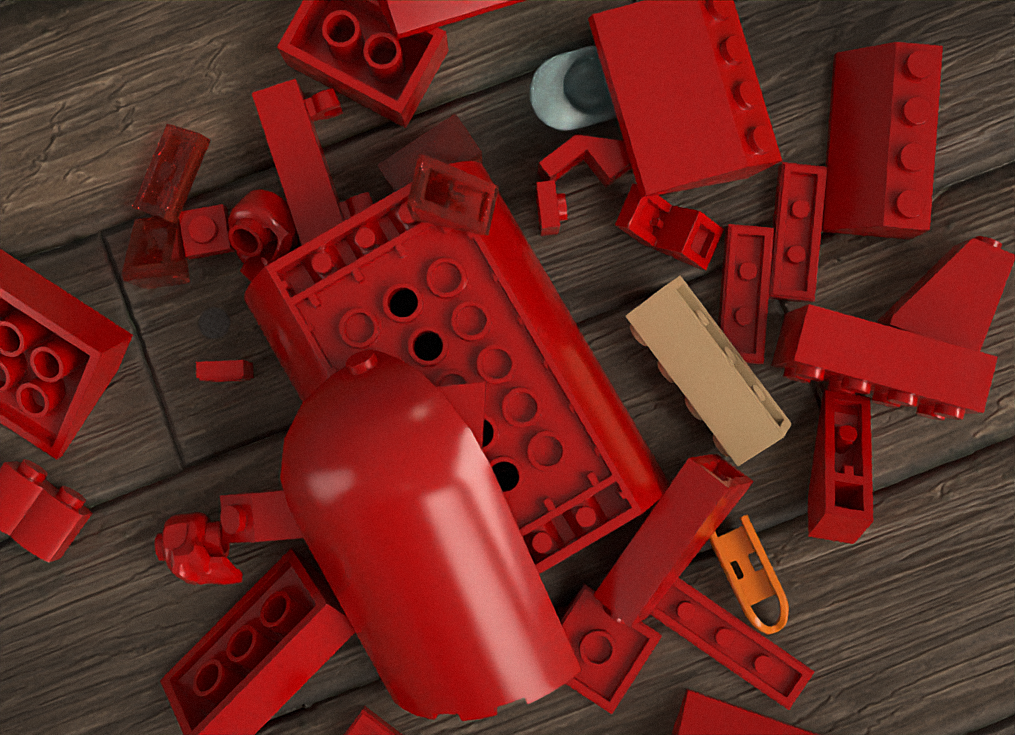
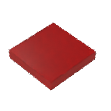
[559,582,662,714]

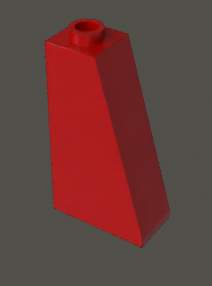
[593,453,754,626]

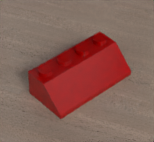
[821,42,943,240]
[160,548,355,735]

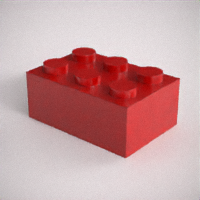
[277,0,449,128]

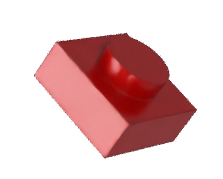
[535,180,568,236]
[178,204,235,259]

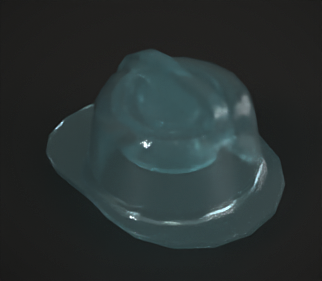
[530,45,617,130]

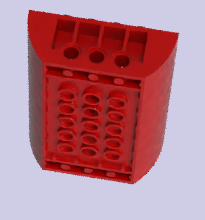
[244,161,670,574]

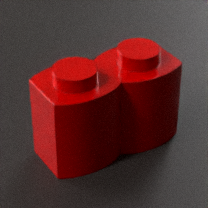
[0,459,93,562]

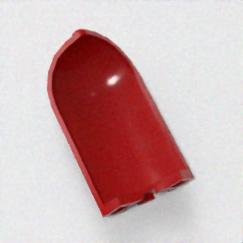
[280,349,582,721]

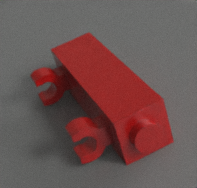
[251,78,374,245]

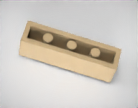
[626,275,792,466]

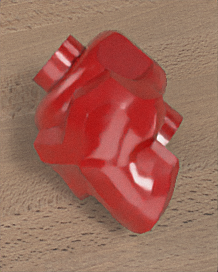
[228,189,298,282]
[155,512,243,585]

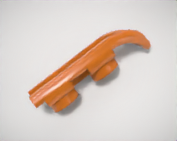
[709,514,789,634]

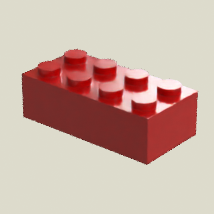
[771,304,998,421]

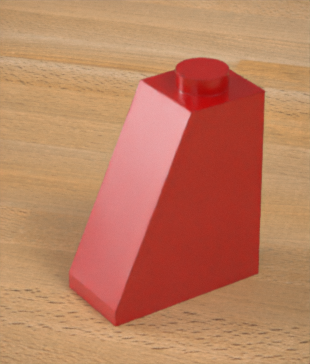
[877,236,1015,351]

